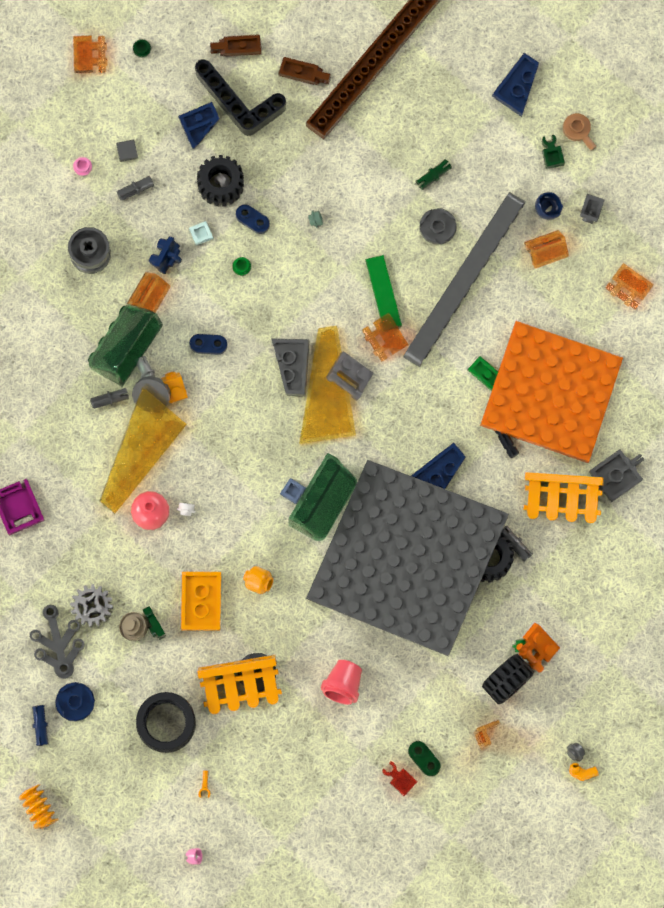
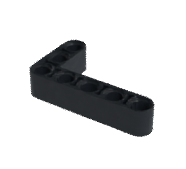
[195,59,286,136]

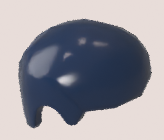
[535,192,563,220]

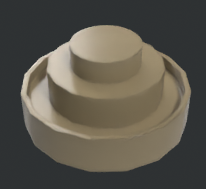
[119,612,148,641]

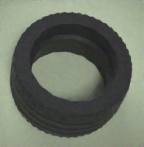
[136,692,196,753]

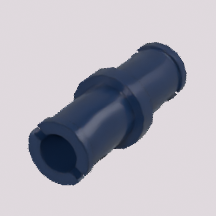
[32,705,49,746]

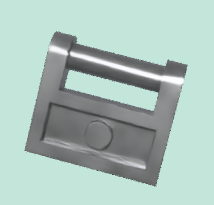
[326,351,373,401]

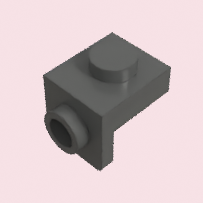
[580,193,605,224]

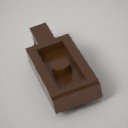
[210,35,262,57]
[278,57,331,85]

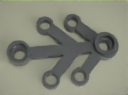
[29,604,85,679]

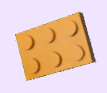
[181,572,221,631]

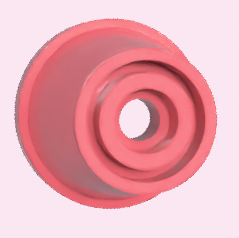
[320,660,362,705]

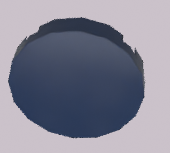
[55,682,95,722]

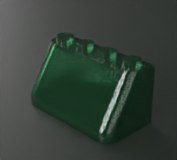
[88,304,163,387]
[288,453,357,541]

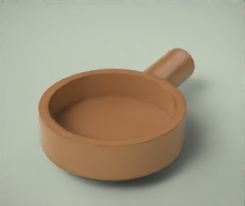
[563,113,597,151]

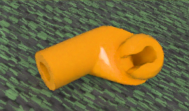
[569,763,599,781]

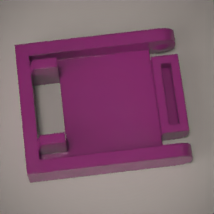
[0,478,45,536]

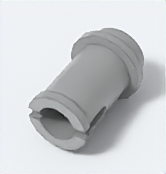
[135,356,155,378]

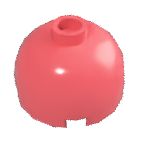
[131,491,169,530]

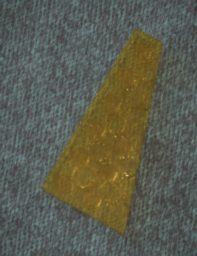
[299,325,356,444]
[99,387,187,514]

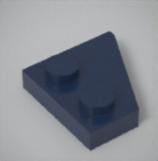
[178,102,220,149]

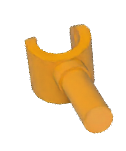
[198,771,211,798]

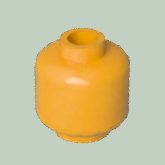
[243,566,274,594]

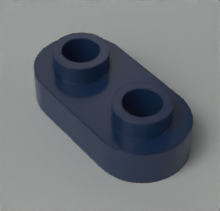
[236,204,270,234]
[189,334,227,355]

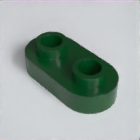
[408,741,441,777]

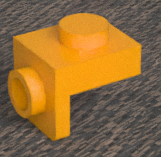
[161,371,188,403]

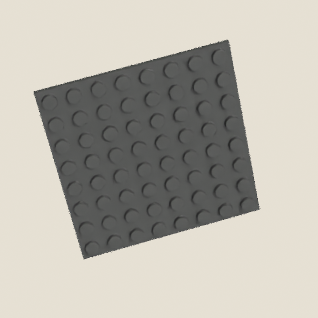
[306,459,509,657]

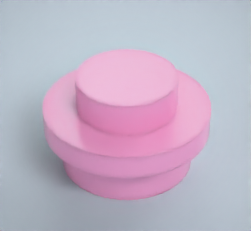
[73,157,92,176]

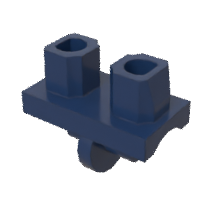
[149,236,182,275]

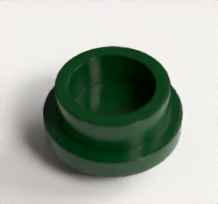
[133,39,151,58]

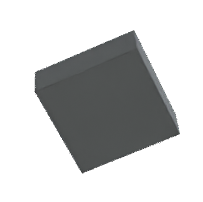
[116,139,138,162]

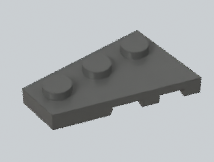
[271,338,310,396]

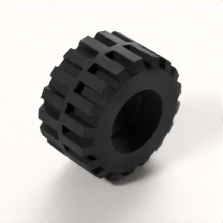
[197,155,244,207]
[481,535,514,583]
[482,654,534,705]

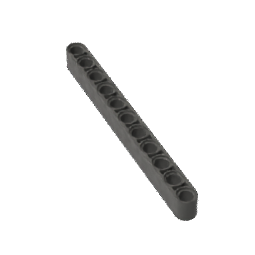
[403,192,526,367]

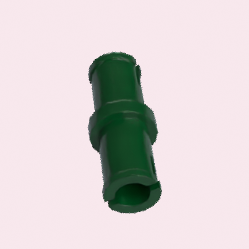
[415,159,452,190]

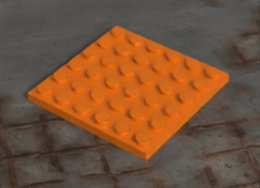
[480,321,623,463]

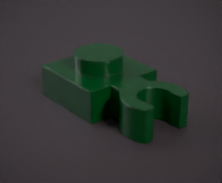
[542,135,565,169]
[143,606,166,640]

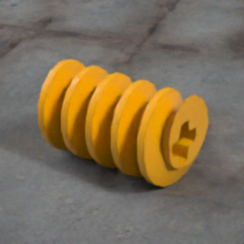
[19,784,58,829]

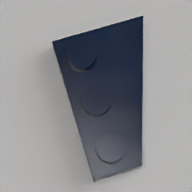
[492,53,539,117]
[411,442,466,489]

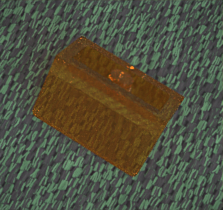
[524,230,569,268]
[127,272,170,317]
[474,720,500,751]

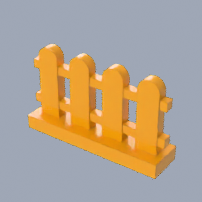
[524,472,604,523]
[197,654,282,714]

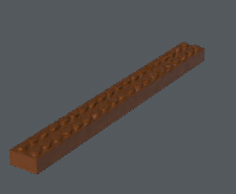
[306,0,441,140]

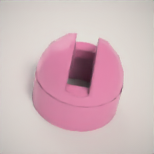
[186,848,202,865]

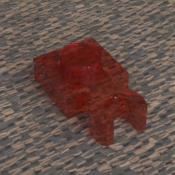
[382,761,417,797]

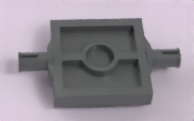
[589,449,644,502]

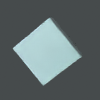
[189,221,213,246]

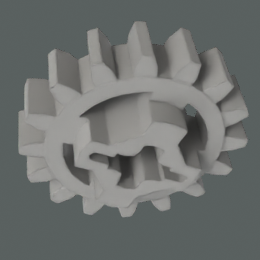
[70,584,113,628]

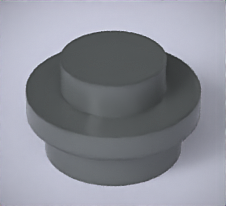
[567,742,585,762]

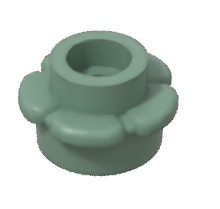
[308,210,323,228]

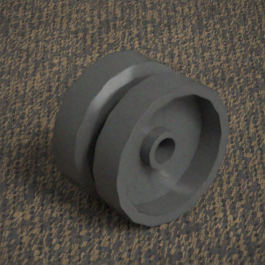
[68,227,111,274]

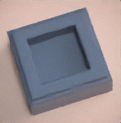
[280,478,306,504]

